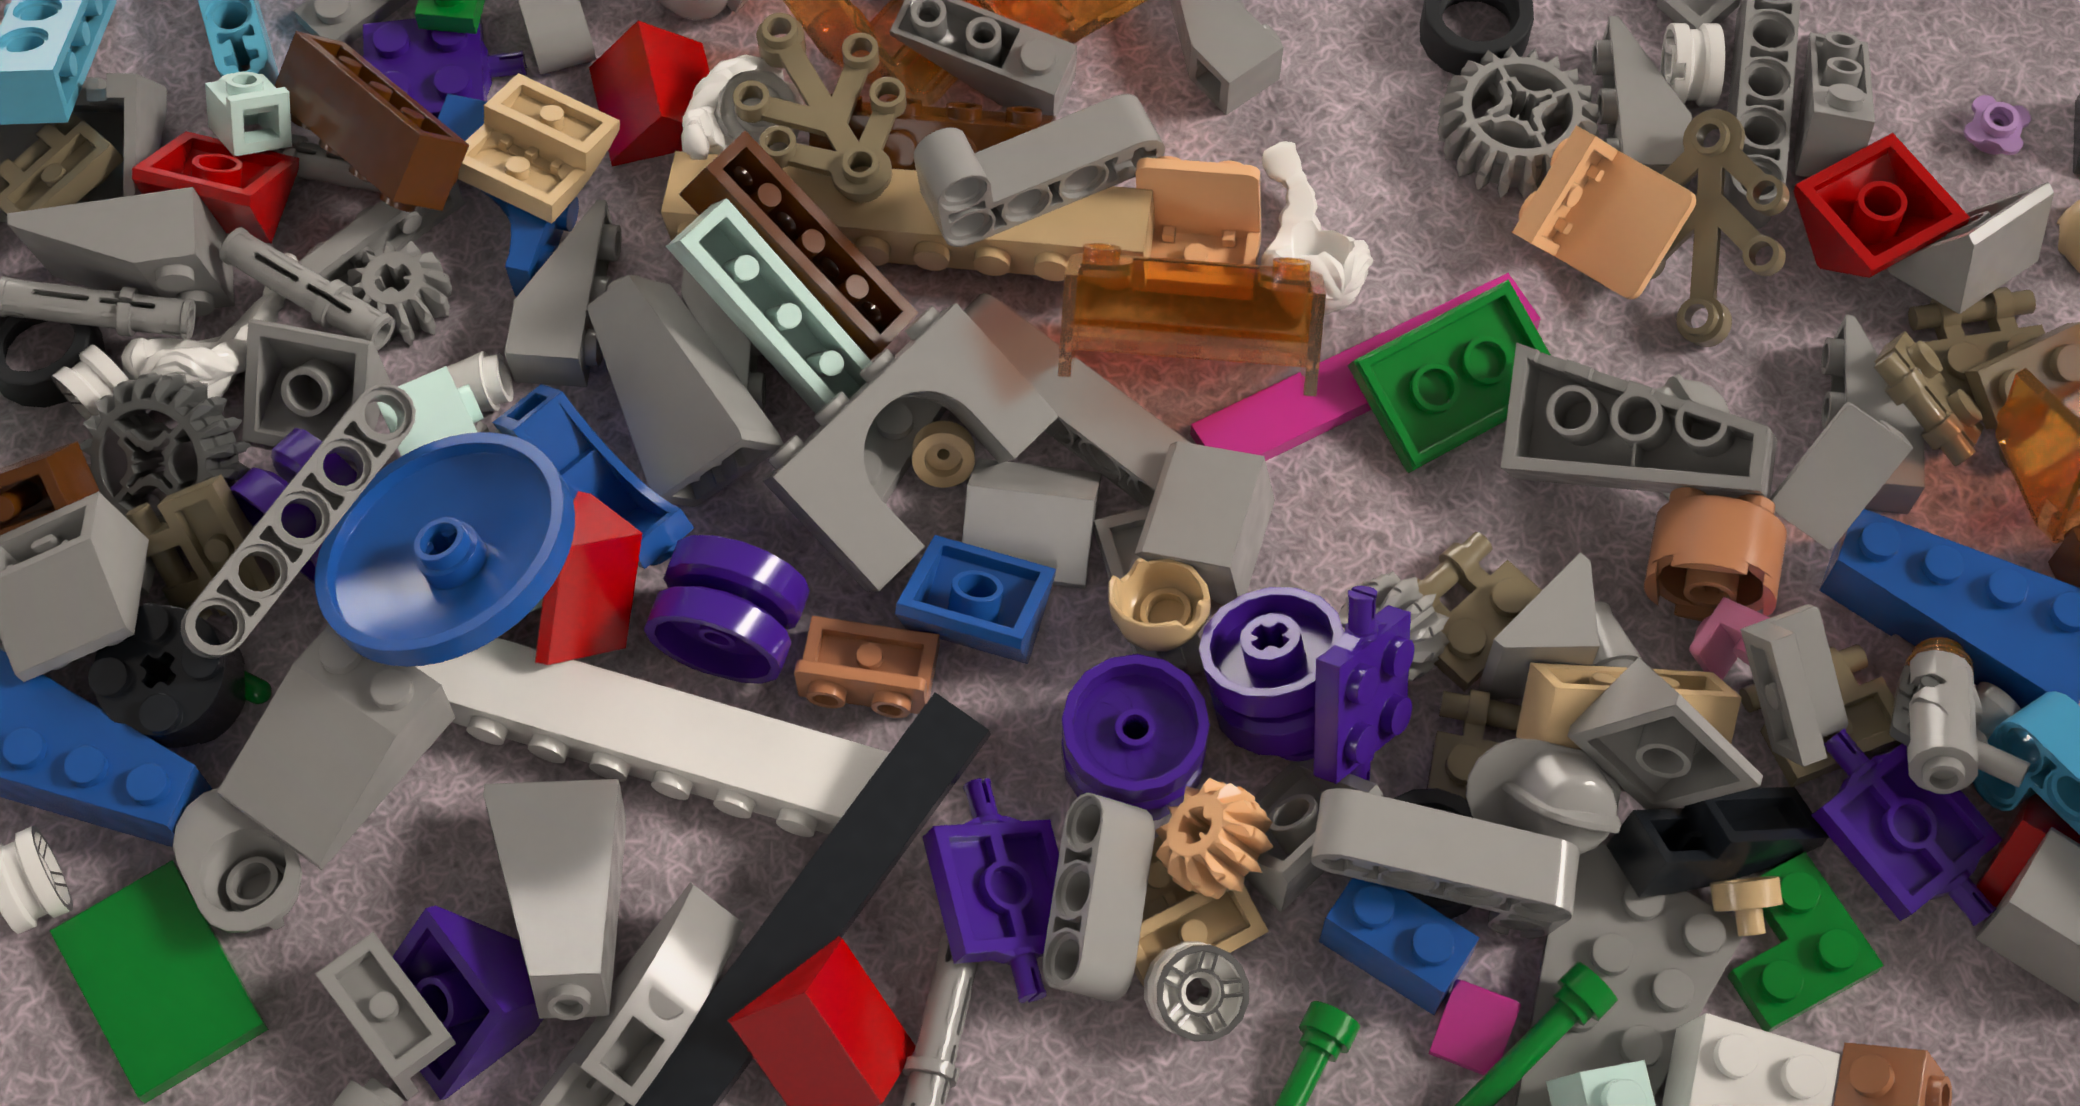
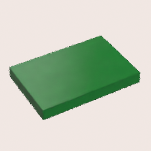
[1347,279,1551,474]
[50,860,269,1104]

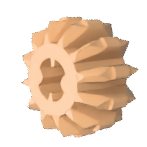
[1155,778,1273,900]

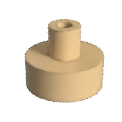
[912,421,975,488]
[1710,876,1783,936]

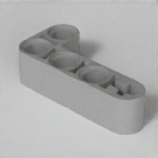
[914,94,1165,247]
[1311,788,1580,939]

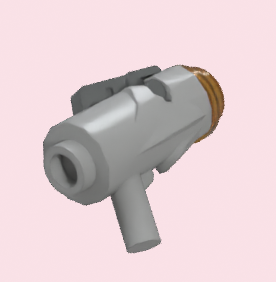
[1889,637,2031,794]

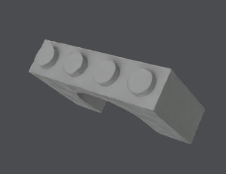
[763,303,1059,592]

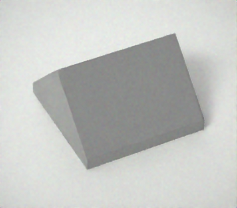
[1887,182,2054,314]
[242,319,391,462]
[1135,441,1275,606]
[962,458,1102,589]
[1478,552,1600,699]
[1568,657,1763,809]
[1244,759,1383,913]
[1976,827,2080,1004]

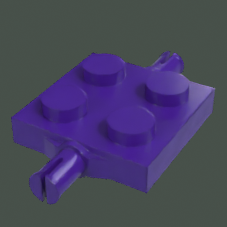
[362,18,527,119]
[1314,586,1415,784]
[1811,728,2003,926]
[922,778,1059,1003]

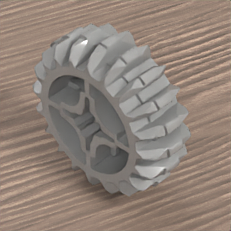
[1437,46,1599,200]

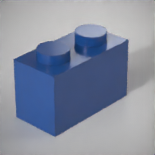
[1319,878,1480,1015]

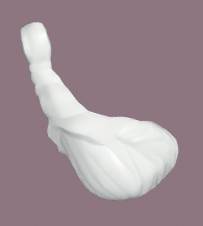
[681,54,804,160]
[1259,141,1373,317]
[121,253,299,398]

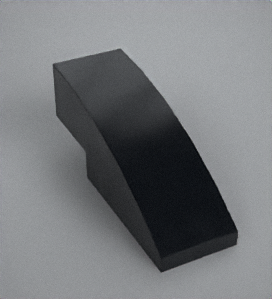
[1606,787,1829,898]

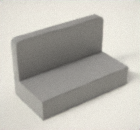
[1769,403,1913,551]
[1740,604,1848,767]
[315,932,456,1100]

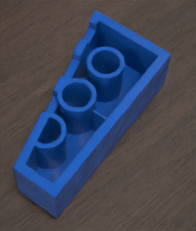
[1819,509,2080,709]
[0,649,213,847]

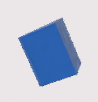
[895,535,1056,664]

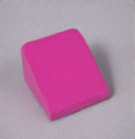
[1428,979,1521,1075]

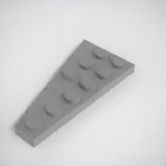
[1515,842,1743,1106]

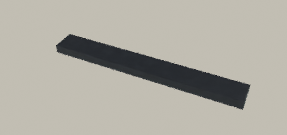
[628,692,991,1106]

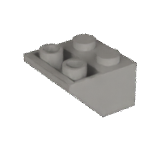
[0,491,149,682]

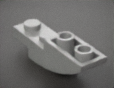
[529,882,745,1106]

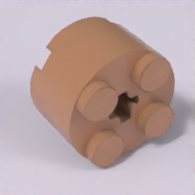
[1644,487,1787,622]

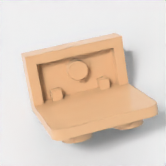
[1512,125,1696,300]
[1133,156,1261,297]

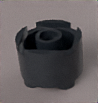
[88,603,246,748]

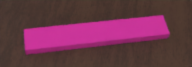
[1190,273,1541,461]

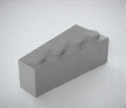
[1501,343,1777,499]

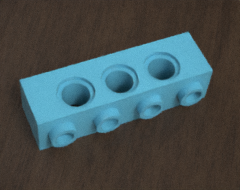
[0,0,117,125]

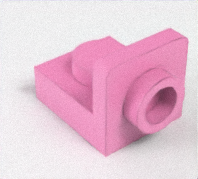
[1689,597,1770,680]

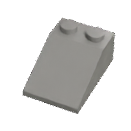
[7,187,235,317]
[217,624,456,870]

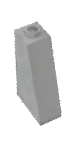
[586,275,783,507]
[483,779,626,1020]

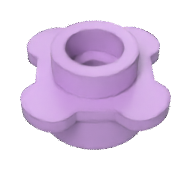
[1963,95,2031,155]

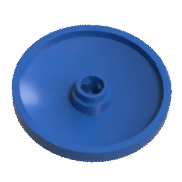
[315,432,575,667]

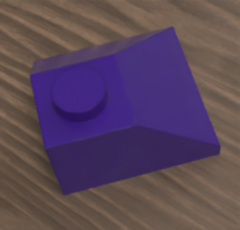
[392,905,544,1100]

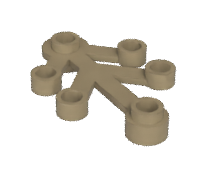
[733,12,907,203]
[1650,109,1790,347]

